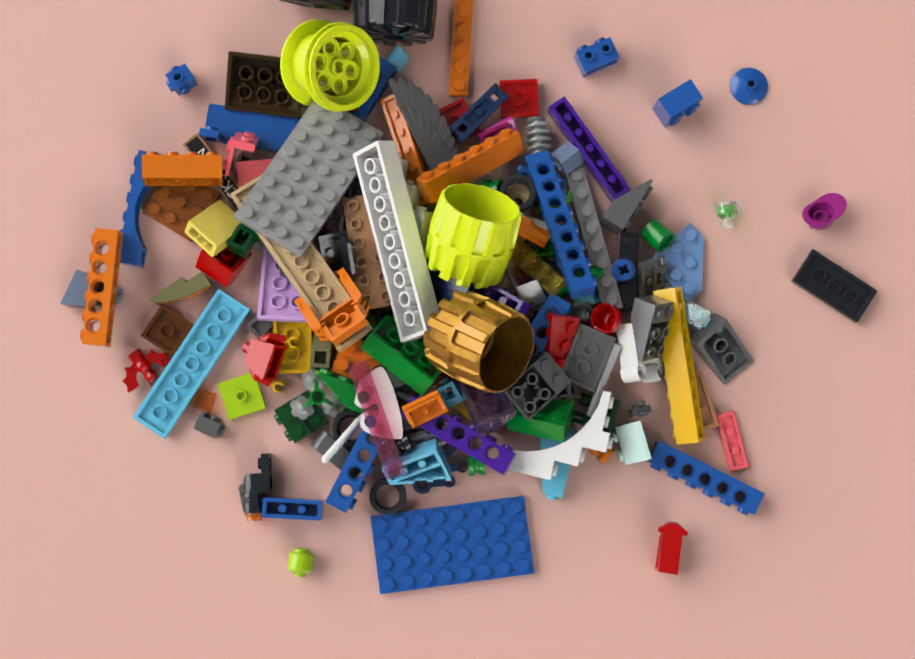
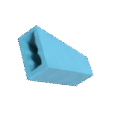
[540,428,579,500]

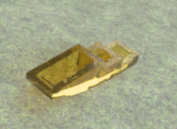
[510,237,566,297]

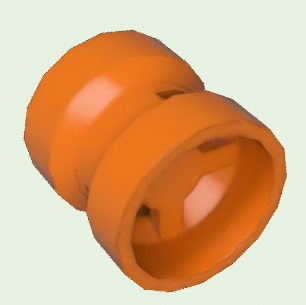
[588,447,615,464]

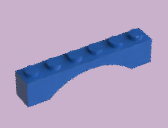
[120,150,162,268]

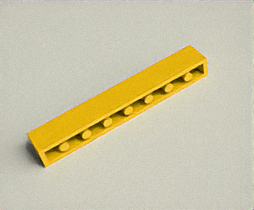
[653,287,705,444]

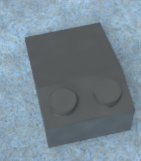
[689,313,754,385]

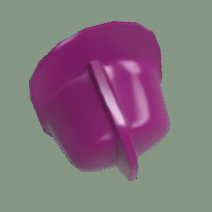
[802,193,847,230]

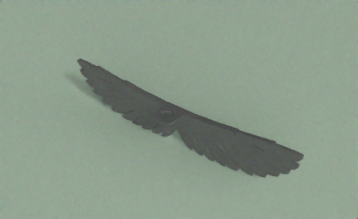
[388,78,459,171]

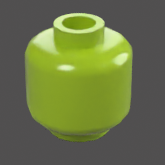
[288,547,314,577]

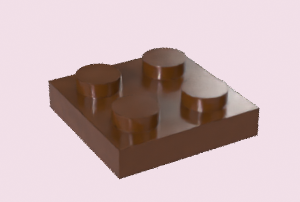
[141,304,194,357]

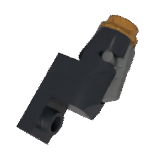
[239,453,273,521]

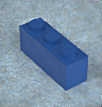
[262,497,324,521]

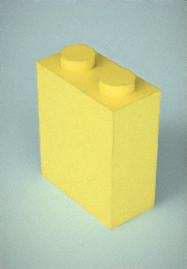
[185,200,240,258]

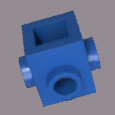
[165,64,198,96]

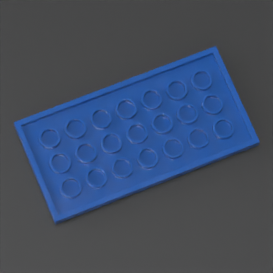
[370,495,534,594]

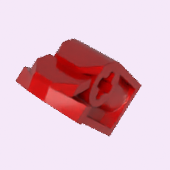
[655,521,688,575]

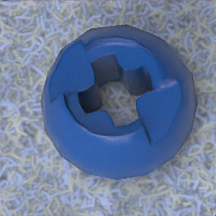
[611,258,636,283]

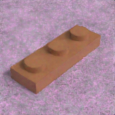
[695,370,719,430]

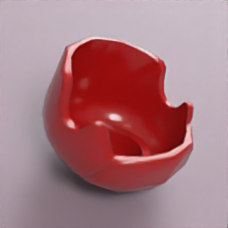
[590,302,622,334]

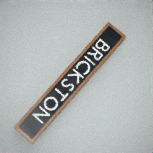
[183,133,239,212]

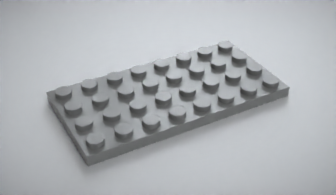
[233,101,383,258]

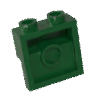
[274,390,329,443]

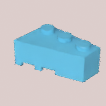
[382,438,452,485]

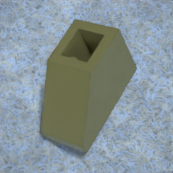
[310,333,333,369]

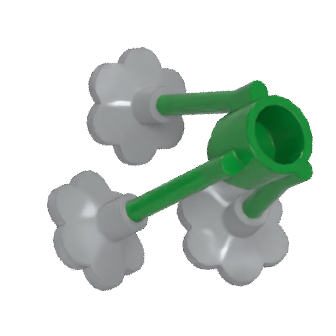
[290,368,344,420]

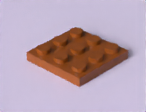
[142,186,222,242]

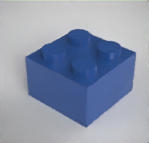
[652,79,703,128]

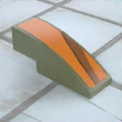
[150,271,214,304]

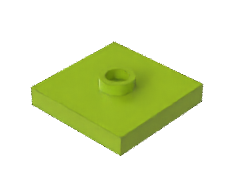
[218,373,266,420]

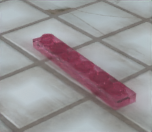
[348,360,406,480]

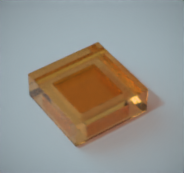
[192,389,217,412]

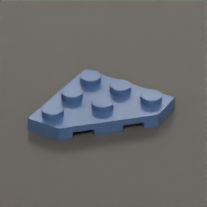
[652,223,703,303]

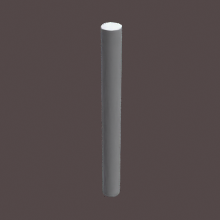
[586,343,622,417]

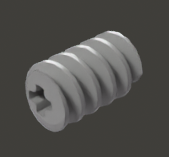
[527,117,551,155]

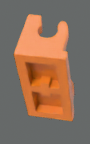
[401,390,448,428]

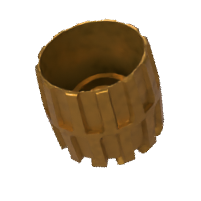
[423,290,534,394]

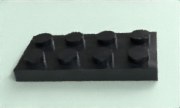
[791,249,877,323]

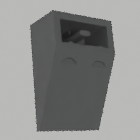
[599,179,653,235]
[631,295,674,362]
[503,351,571,421]

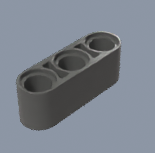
[311,430,361,478]

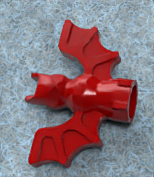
[123,348,171,393]

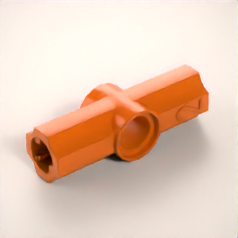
[517,215,550,248]

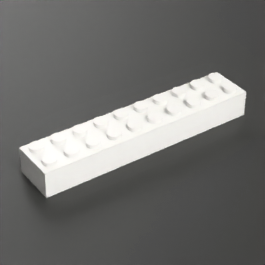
[353,140,439,342]

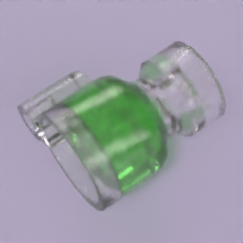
[715,200,743,230]

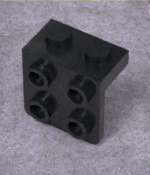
[316,229,357,276]

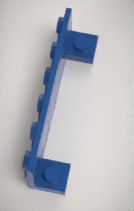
[199,104,302,152]

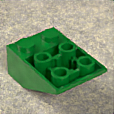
[313,368,370,414]

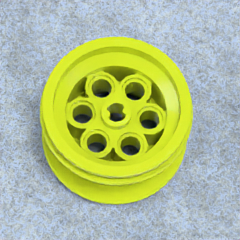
[280,20,380,112]

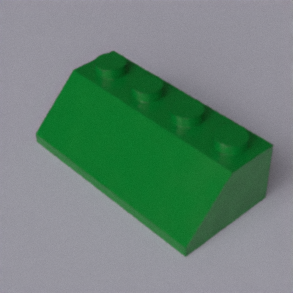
[360,314,442,396]

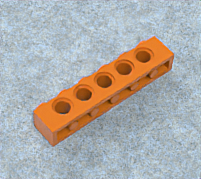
[80,228,123,347]

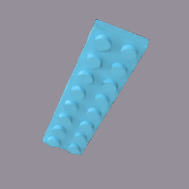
[132,289,251,439]

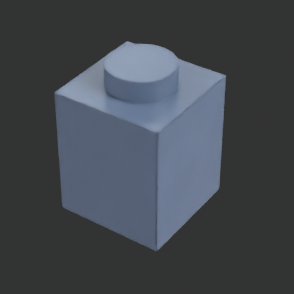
[550,141,584,176]

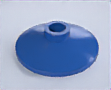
[730,68,768,105]

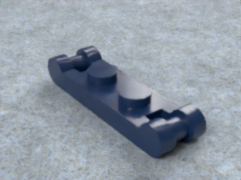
[450,83,510,144]

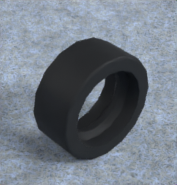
[500,174,537,212]
[332,410,367,447]
[369,478,407,515]

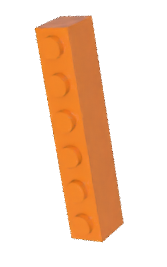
[415,128,525,204]

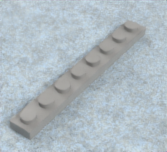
[565,166,623,310]

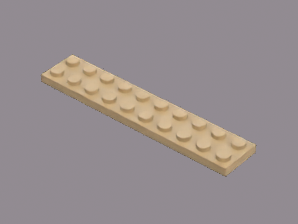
[230,175,373,352]

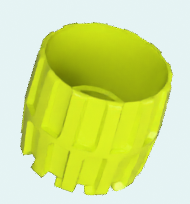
[424,183,522,289]

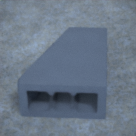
[60,269,123,307]

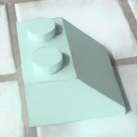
[611,421,652,465]

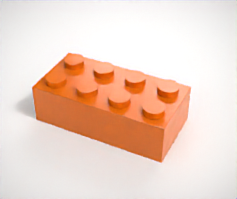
[142,152,223,186]

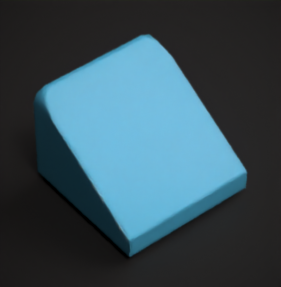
[387,45,409,73]

